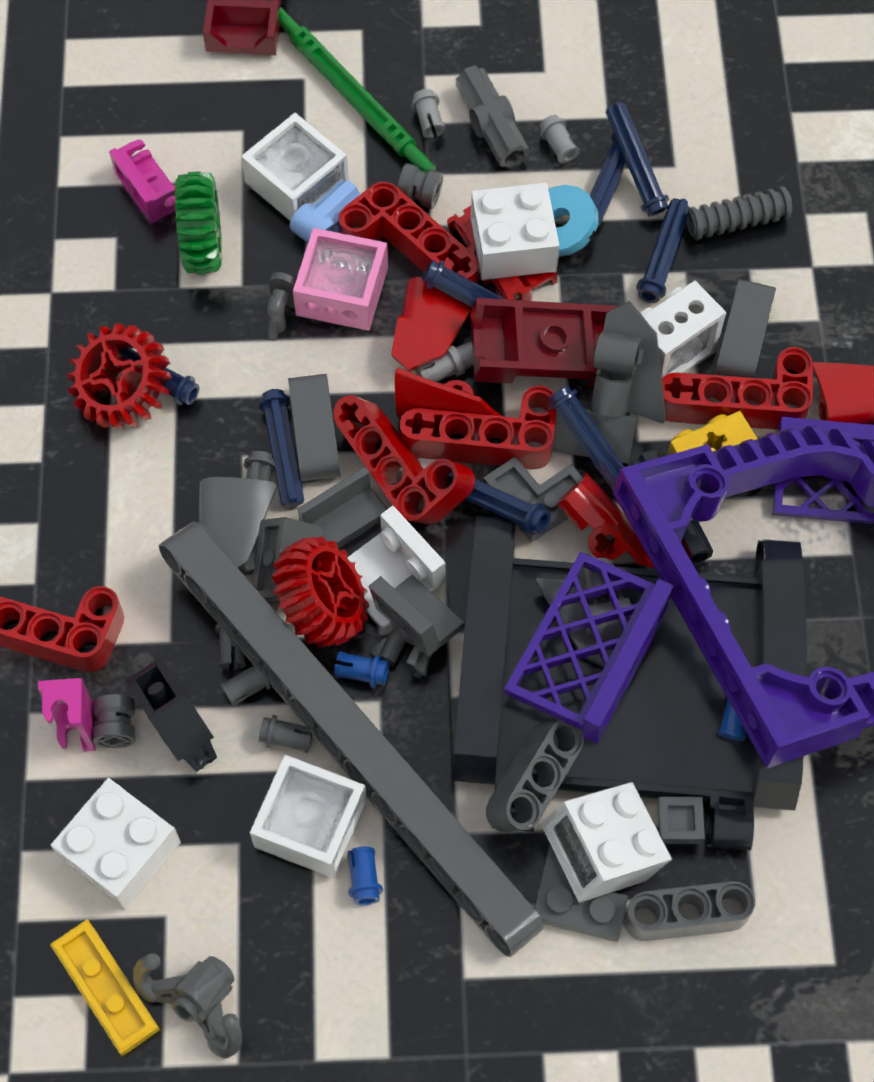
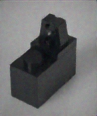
[125,657,217,772]

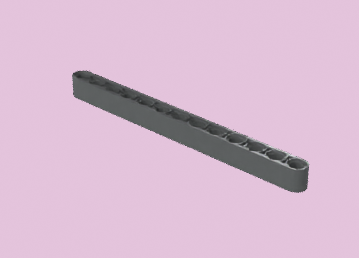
[158,521,544,957]

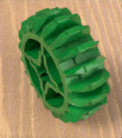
[174,171,222,275]

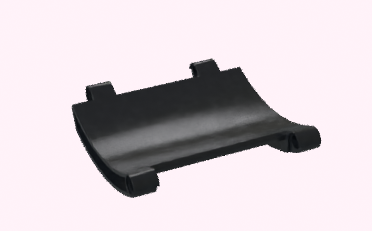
[452,516,807,851]

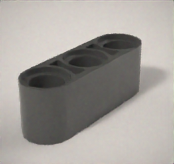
[714,279,776,378]
[288,373,341,482]
[486,720,584,832]
[624,881,755,941]

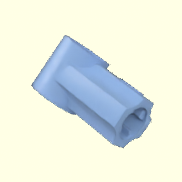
[290,180,360,251]

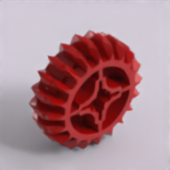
[66,323,173,430]
[271,536,370,648]

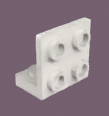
[348,506,445,629]

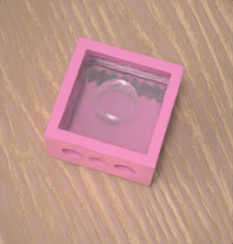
[293,228,388,331]

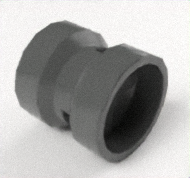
[397,163,443,209]
[93,694,135,748]

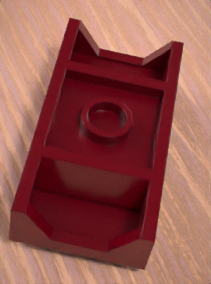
[203,0,281,55]
[470,298,618,387]

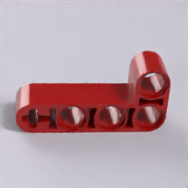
[339,182,478,284]
[662,347,813,430]
[400,385,557,469]
[333,395,475,525]
[0,586,125,672]

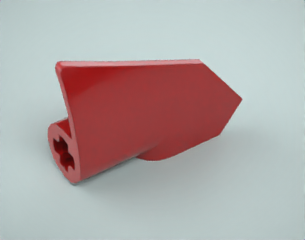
[391,277,473,372]
[813,362,874,425]
[395,368,501,418]
[556,472,654,569]

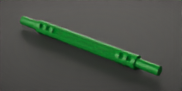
[279,8,436,172]

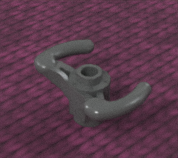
[133,953,242,1059]

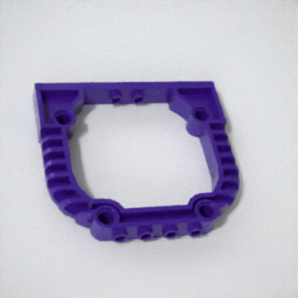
[613,426,874,768]

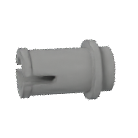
[411,89,445,138]
[539,115,580,163]

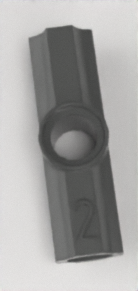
[456,65,529,169]

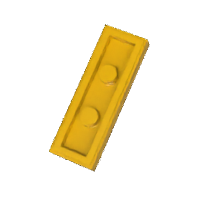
[50,919,160,1057]

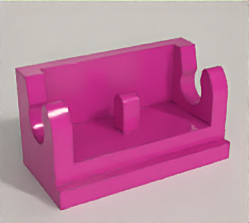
[109,139,176,224]
[38,678,96,752]

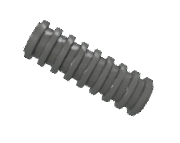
[686,186,793,240]

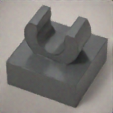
[657,797,705,844]

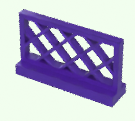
[772,417,874,525]
[504,551,674,744]

